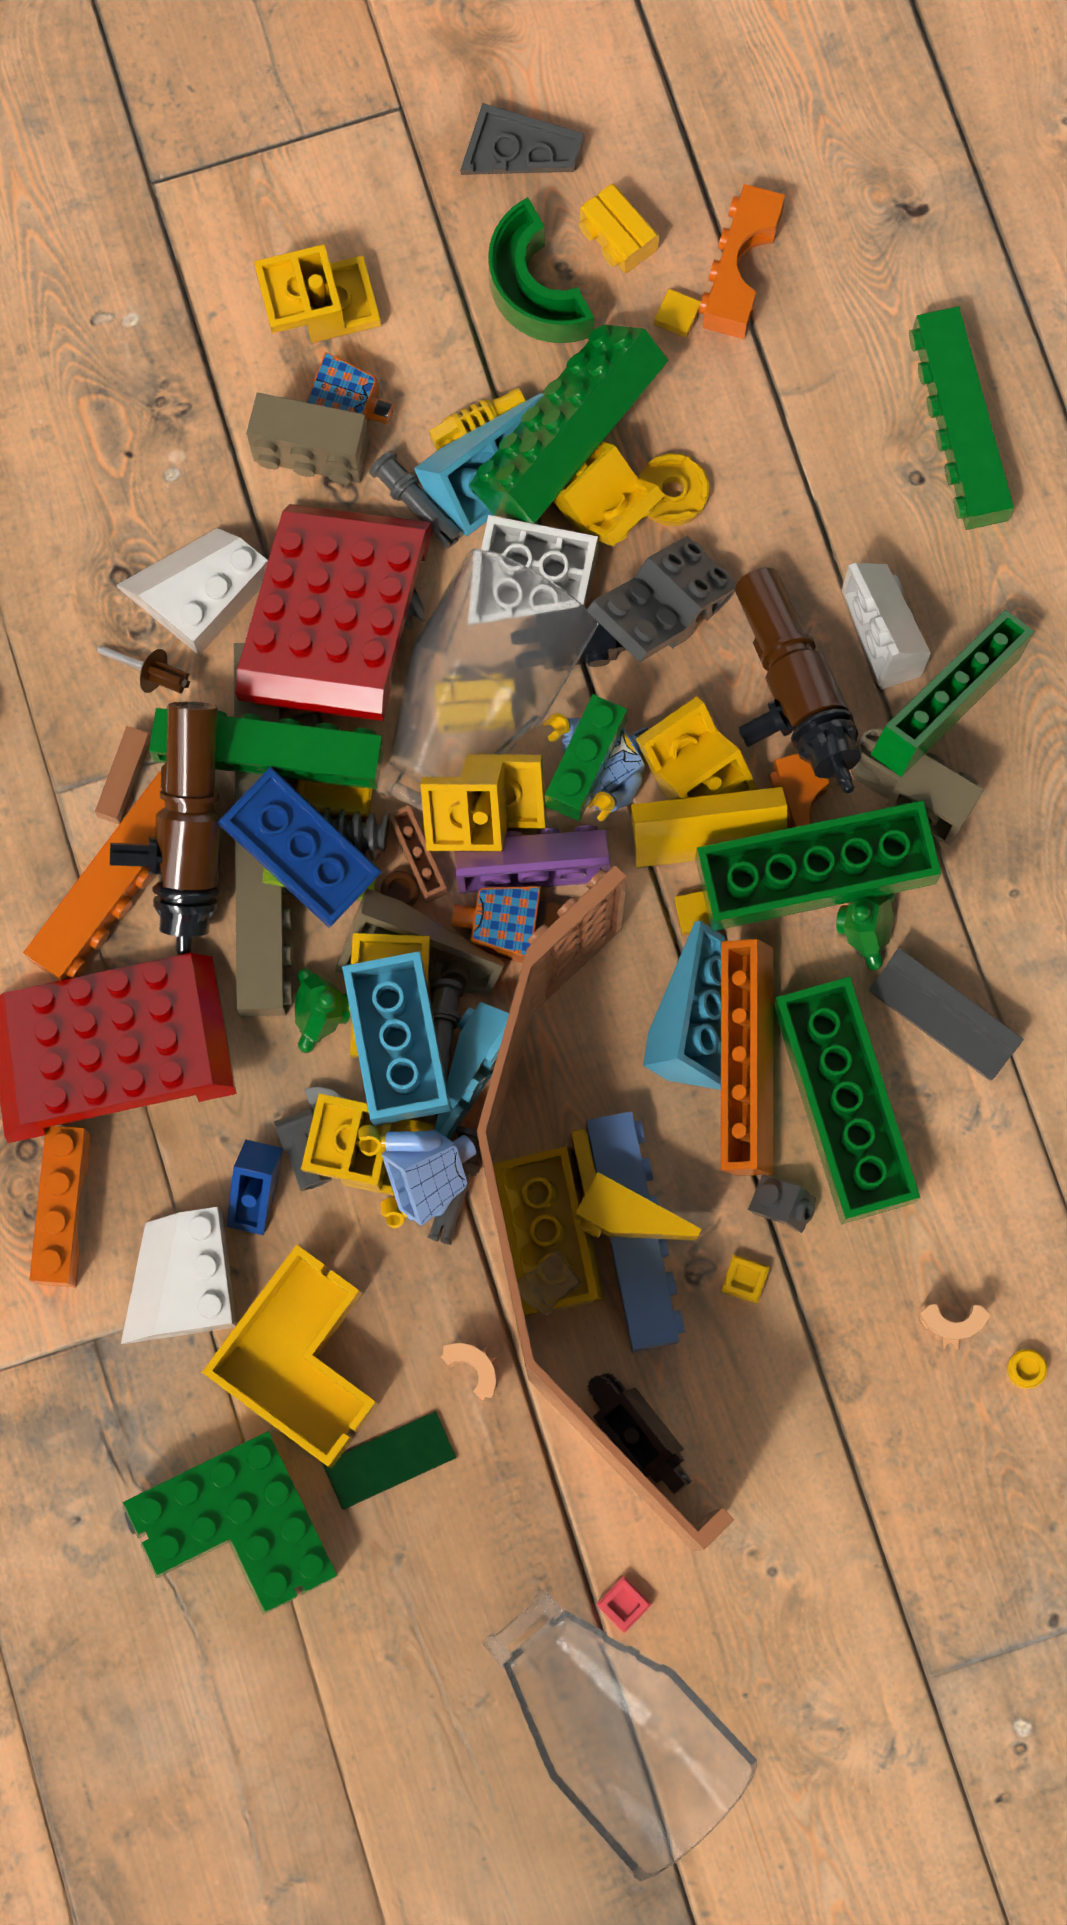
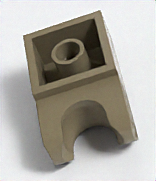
[851,728,984,846]

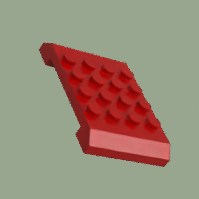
[235,504,433,721]
[0,953,237,1143]

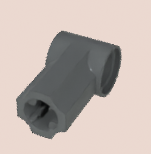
[274,1108,332,1191]

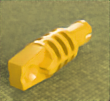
[429,387,526,451]

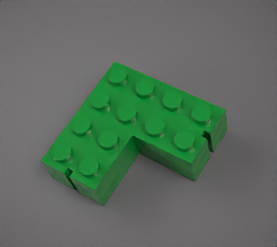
[123,1431,338,1615]

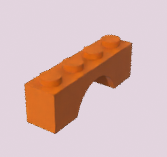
[698,184,786,339]
[768,754,829,829]
[29,1126,92,1288]

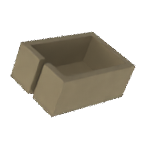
[246,392,370,484]

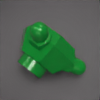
[836,893,896,970]
[295,968,350,1053]

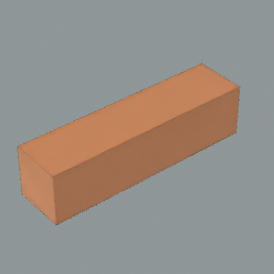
[95,726,151,824]
[389,805,448,903]

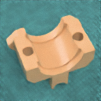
[920,1304,991,1350]
[441,1343,497,1403]

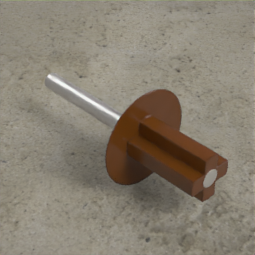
[97,645,190,694]

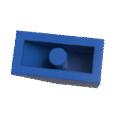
[226,1139,283,1235]

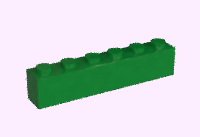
[909,306,1014,530]
[871,610,1035,777]
[149,706,384,790]

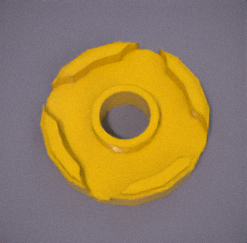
[638,453,709,526]

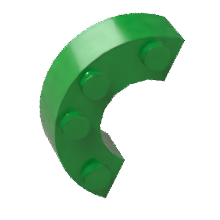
[488,197,594,343]

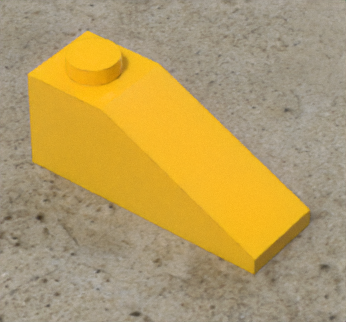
[575,1172,702,1241]

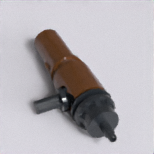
[735,568,861,794]
[110,702,221,955]

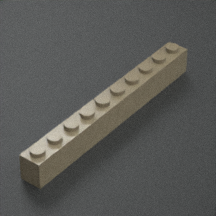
[234,643,293,1017]

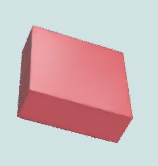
[596,1576,652,1633]

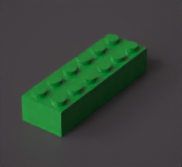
[469,324,669,524]
[695,800,941,931]
[773,976,920,1225]

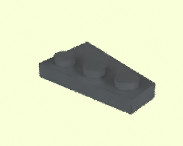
[460,103,585,175]

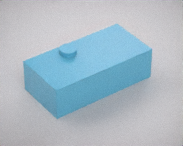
[342,951,451,1126]

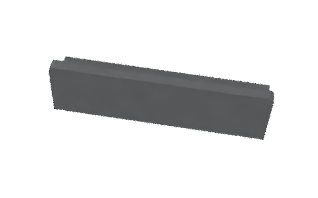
[869,948,1024,1081]

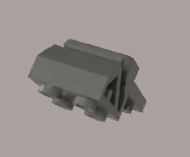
[587,536,737,662]

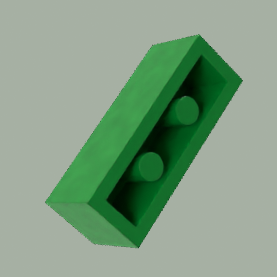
[545,694,627,822]

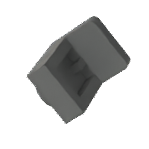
[748,1175,816,1233]

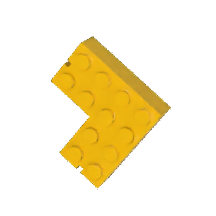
[201,1244,378,1468]

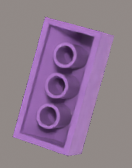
[455,825,610,894]

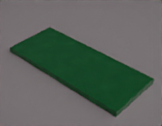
[322,1411,456,1510]

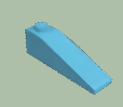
[414,393,544,536]
[643,920,725,1090]
[434,1002,509,1140]

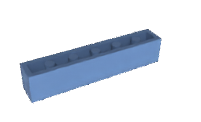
[586,1111,685,1353]

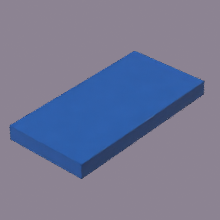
[218,767,382,928]

